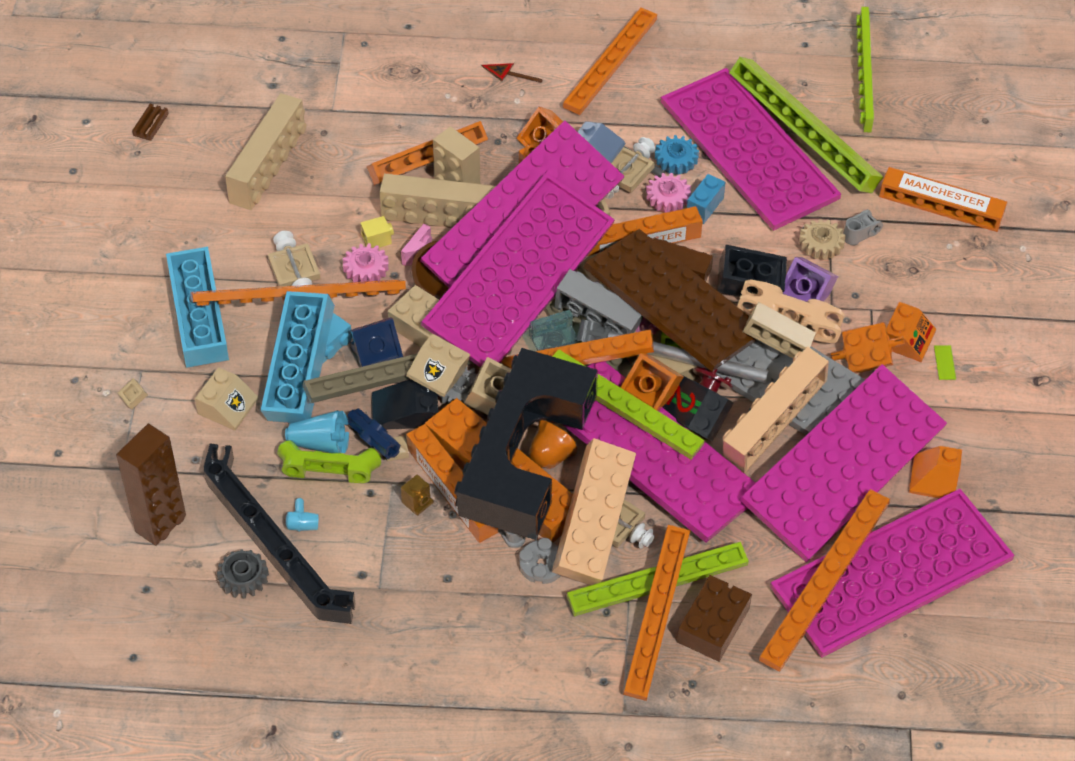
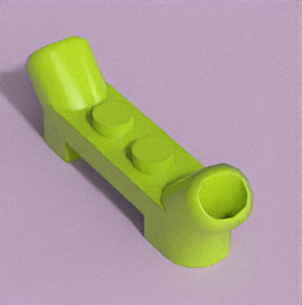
[277,440,381,483]

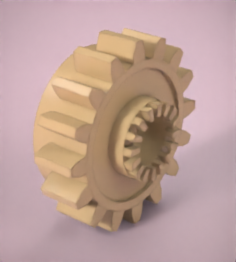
[799,219,845,260]

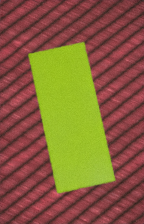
[934,345,956,380]

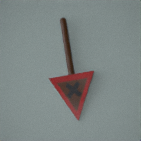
[481,63,543,83]

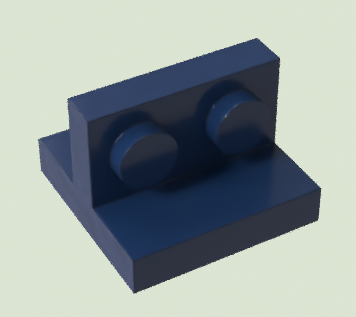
[350,317,403,367]

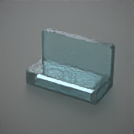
[529,310,578,351]

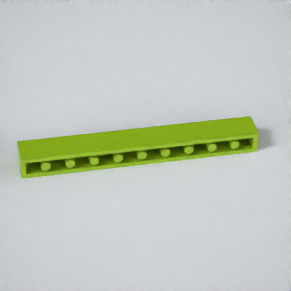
[729,57,883,193]

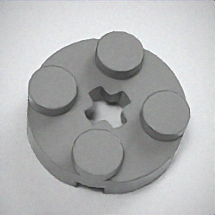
[519,538,561,584]

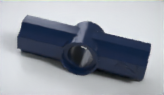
[347,408,401,459]

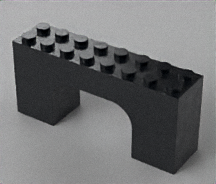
[454,348,598,540]

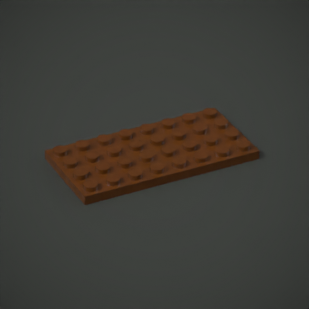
[583,229,757,372]

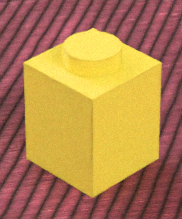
[360,216,394,248]

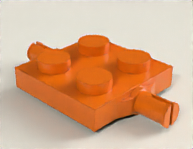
[831,322,905,374]

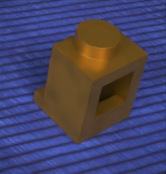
[401,474,434,516]

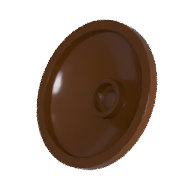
[411,240,449,300]

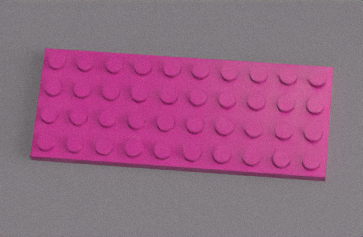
[661,68,841,231]
[420,121,625,288]
[421,172,615,368]
[562,361,756,543]
[740,364,947,563]
[770,489,1014,658]

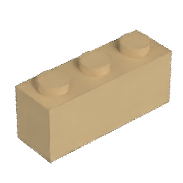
[743,302,816,359]

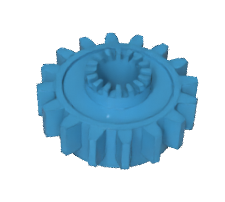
[655,135,699,174]

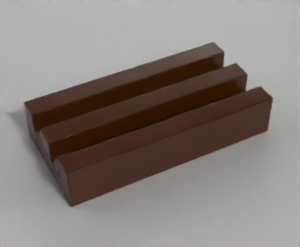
[132,103,169,141]

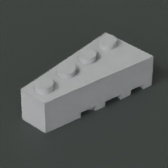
[554,269,643,334]

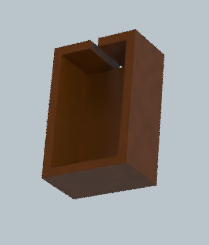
[677,575,752,662]

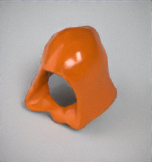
[529,420,577,469]

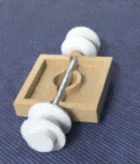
[605,137,655,199]
[268,231,321,287]
[612,499,654,549]

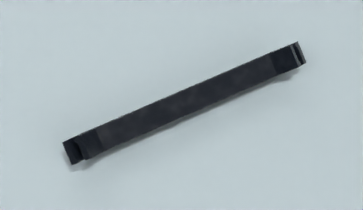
[204,443,356,624]

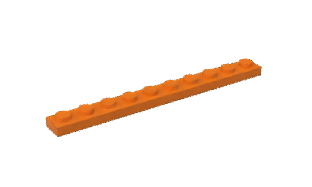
[190,279,406,306]
[759,489,890,672]

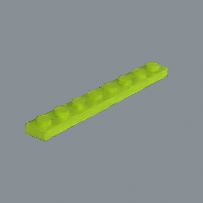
[856,7,874,133]
[552,349,705,460]
[567,542,749,617]

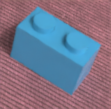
[687,174,726,224]

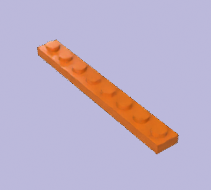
[563,7,657,115]
[501,330,654,369]
[623,525,690,701]

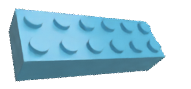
[166,247,229,368]
[261,291,335,423]

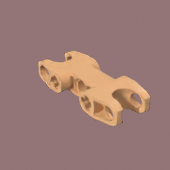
[737,280,845,343]

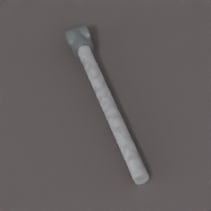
[576,319,769,383]

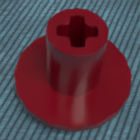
[692,367,733,393]

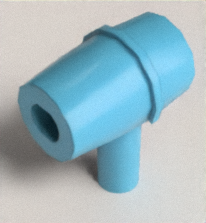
[285,498,319,532]

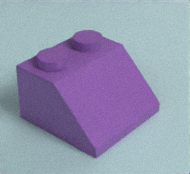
[783,257,839,302]

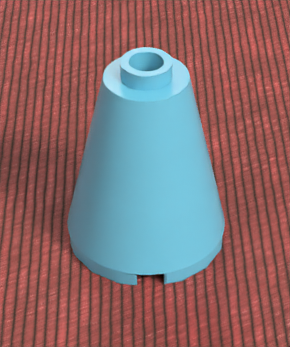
[285,410,349,454]

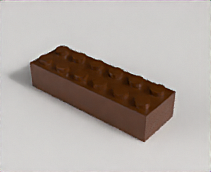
[116,423,186,546]

